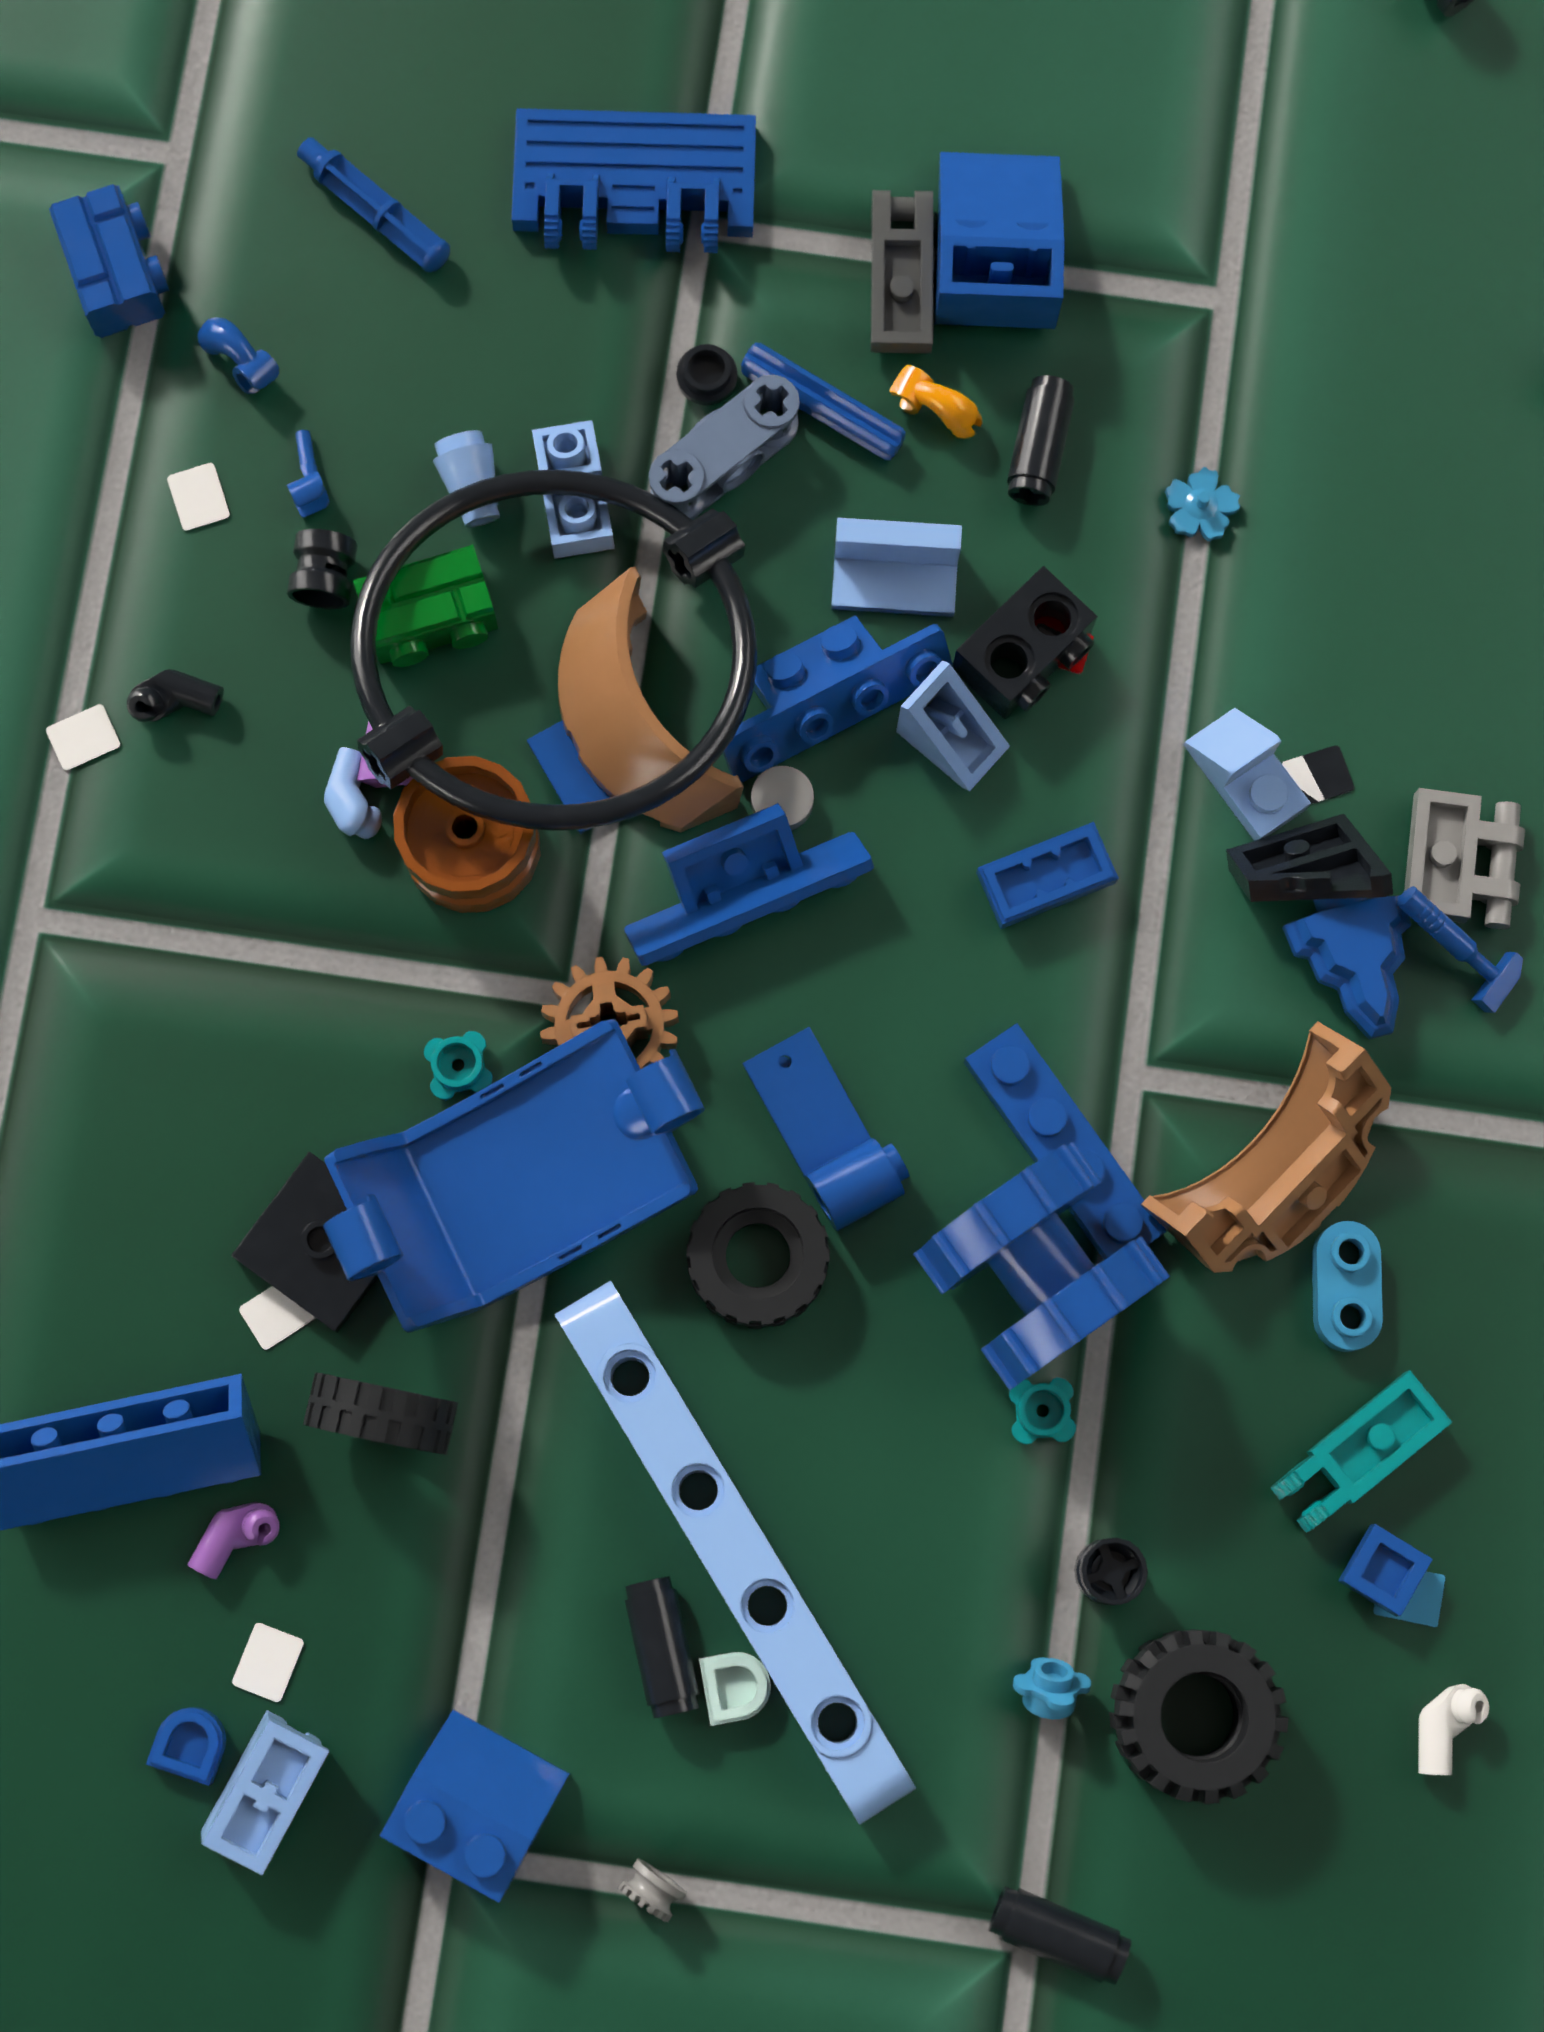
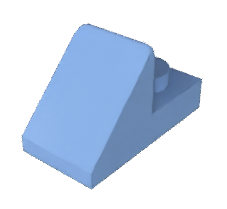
[1183,708,1311,841]

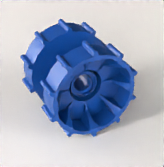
[913,1142,1170,1391]

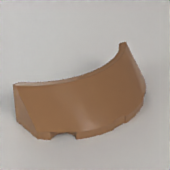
[558,566,744,832]
[1141,1022,1392,1273]

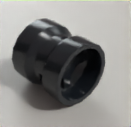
[287,529,358,609]
[1074,1537,1148,1605]

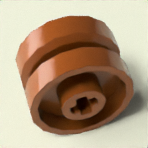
[393,756,540,913]

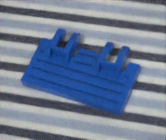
[511,108,756,253]

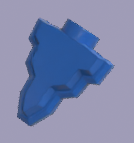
[1282,895,1411,1040]

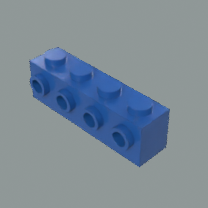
[0,1374,261,1531]

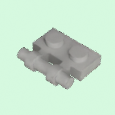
[1404,788,1525,929]

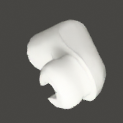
[1418,1684,1489,1775]

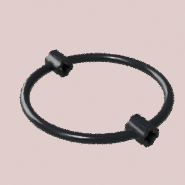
[350,470,758,831]

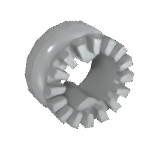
[619,1858,687,1923]

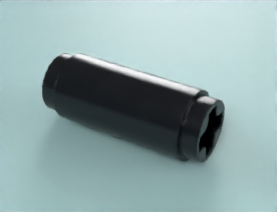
[1007,375,1074,506]
[625,1576,699,1719]
[988,1886,1131,1985]

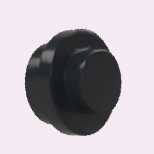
[676,344,737,405]

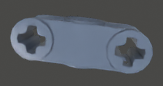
[649,374,800,520]

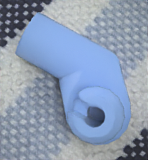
[324,747,382,839]

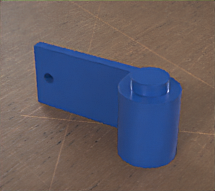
[742,1026,910,1232]

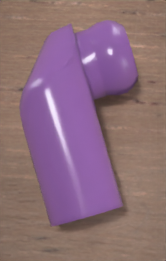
[187,1502,280,1580]

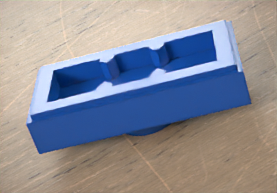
[976,822,1119,929]

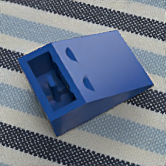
[935,152,1064,329]

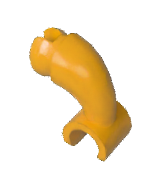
[889,365,982,439]

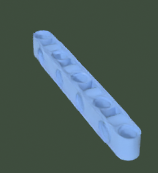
[554,1281,916,1825]

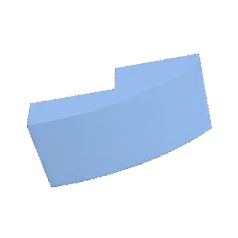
[532,420,615,559]

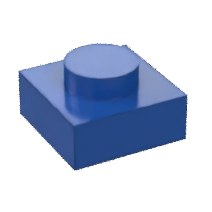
[1338,1524,1433,1617]

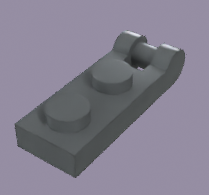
[871,190,933,353]

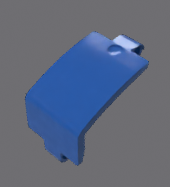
[323,1019,705,1333]

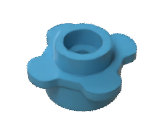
[1013,1657,1091,1719]

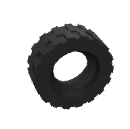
[686,1182,830,1329]
[303,1372,458,1455]

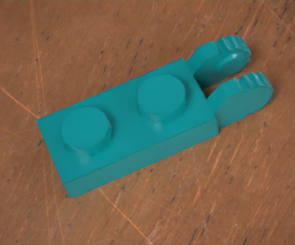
[1270,1370,1452,1533]

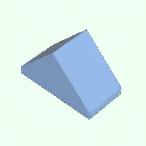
[896,661,1010,791]

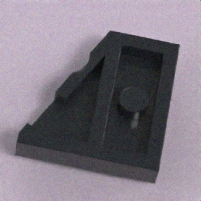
[1226,814,1393,902]

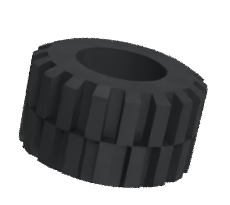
[1109,1629,1288,1804]

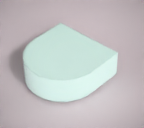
[699,1652,771,1726]

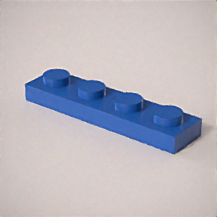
[963,1023,1167,1260]

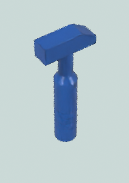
[1397,886,1523,1013]

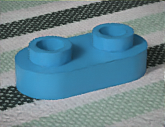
[1312,1221,1383,1352]

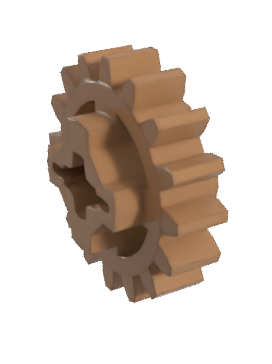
[540,957,679,1069]

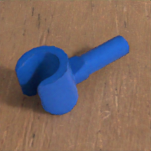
[287,430,330,518]

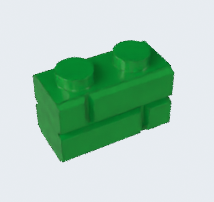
[353,545,499,667]

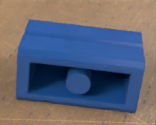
[49,184,170,338]

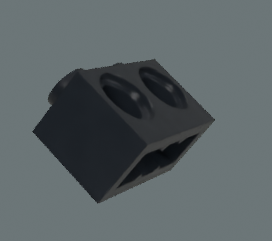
[953,565,1098,719]

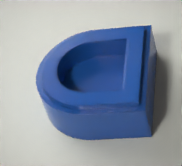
[146,1707,226,1786]

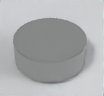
[751,766,814,831]

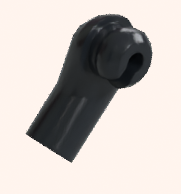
[127,669,224,722]

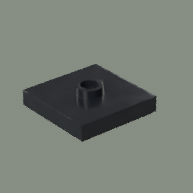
[231,1151,379,1333]

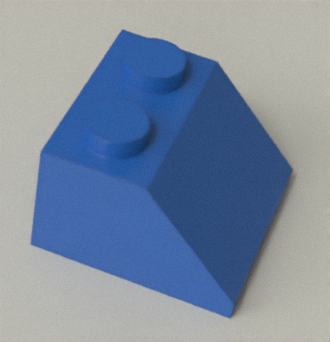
[380,1709,570,1903]

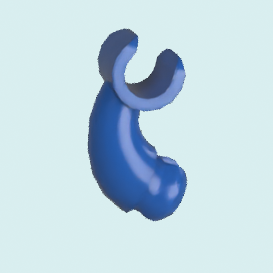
[198,317,279,394]

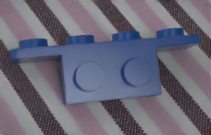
[723,615,954,782]
[624,803,874,966]

